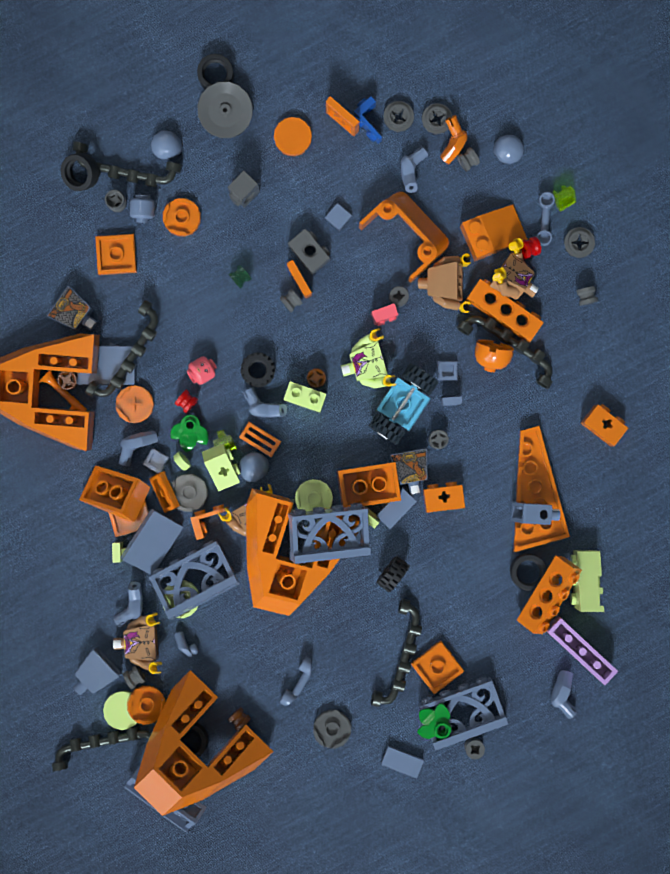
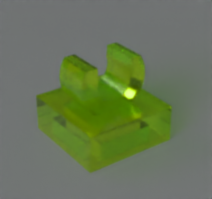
[553,185,576,212]
[213,429,236,450]

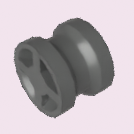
[457,147,480,172]
[389,286,409,307]
[576,286,598,306]
[280,289,303,313]
[428,430,449,449]
[123,665,146,689]
[464,737,485,759]

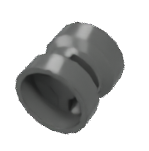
[105,190,127,212]

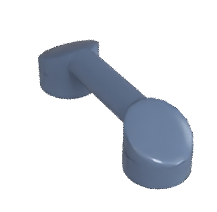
[537,192,555,246]
[279,656,312,706]

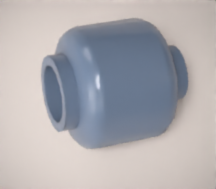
[130,195,155,223]

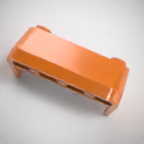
[359,192,449,283]

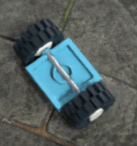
[368,363,439,445]

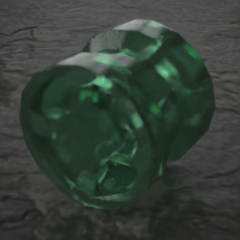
[228,265,252,289]

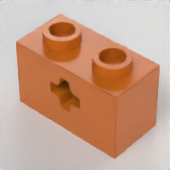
[581,404,628,447]
[423,481,465,513]

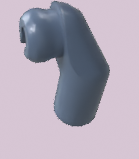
[174,632,199,657]

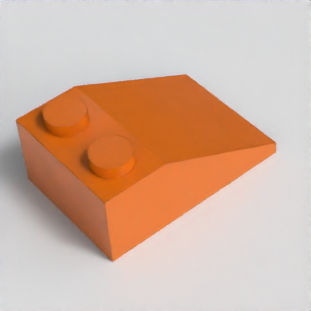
[460,205,528,262]
[337,462,401,507]
[79,465,151,522]

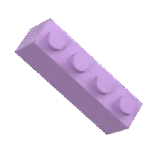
[546,616,618,685]

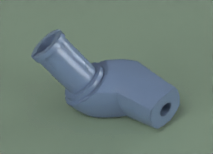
[400,146,428,193]
[243,387,287,418]
[118,430,158,466]
[113,582,143,627]
[551,670,577,719]

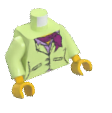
[341,328,396,388]

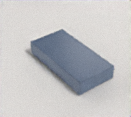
[376,488,417,529]
[381,745,424,779]

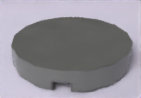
[171,474,208,512]
[313,709,351,749]

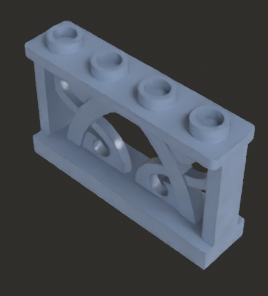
[288,503,371,564]
[149,540,240,620]
[419,676,508,751]
[124,766,207,832]

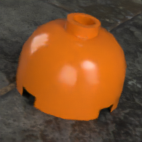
[475,339,514,372]

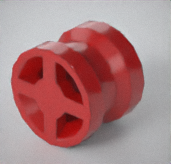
[519,237,541,259]
[174,389,199,414]

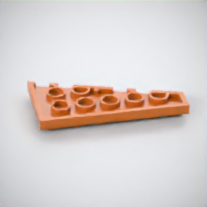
[513,426,570,552]

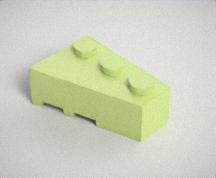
[570,550,604,612]

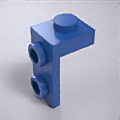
[354,96,382,144]

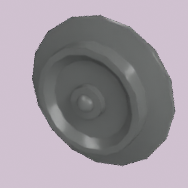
[197,82,253,138]

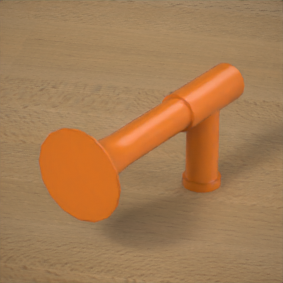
[39,370,87,411]

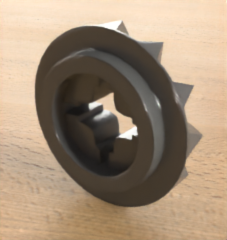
[383,101,414,132]
[422,103,452,135]
[564,227,595,258]

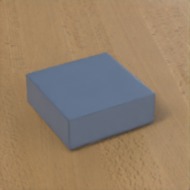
[325,203,352,231]
[438,361,457,381]
[441,396,462,406]
[143,448,170,473]

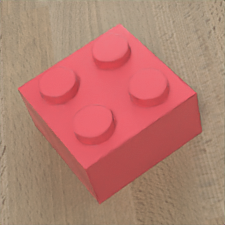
[371,303,399,326]

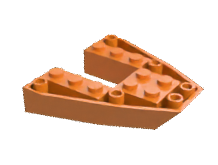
[0,333,100,451]
[246,488,360,616]
[134,670,274,816]

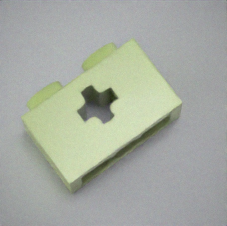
[284,382,327,413]
[202,443,241,491]

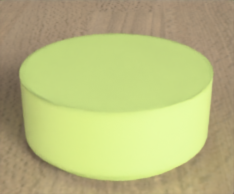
[173,451,191,471]

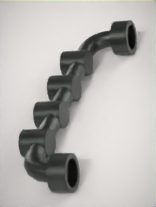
[72,142,182,187]
[85,300,158,397]
[456,316,553,389]
[371,598,422,707]
[52,727,152,771]

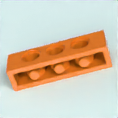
[466,279,544,343]
[517,556,582,635]

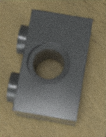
[228,171,260,208]
[288,229,330,276]

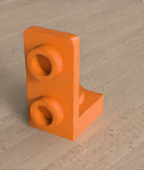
[190,504,230,540]

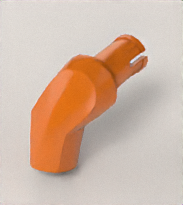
[440,115,467,164]

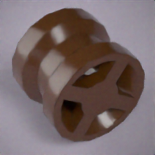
[307,369,326,388]
[57,371,78,390]
[227,707,251,731]

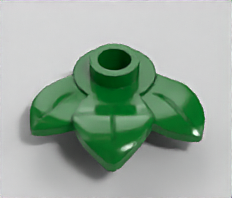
[171,414,209,452]
[417,703,451,739]

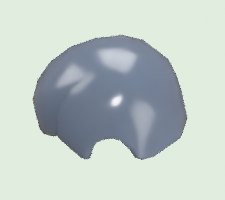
[151,130,183,160]
[493,134,524,164]
[238,452,270,482]

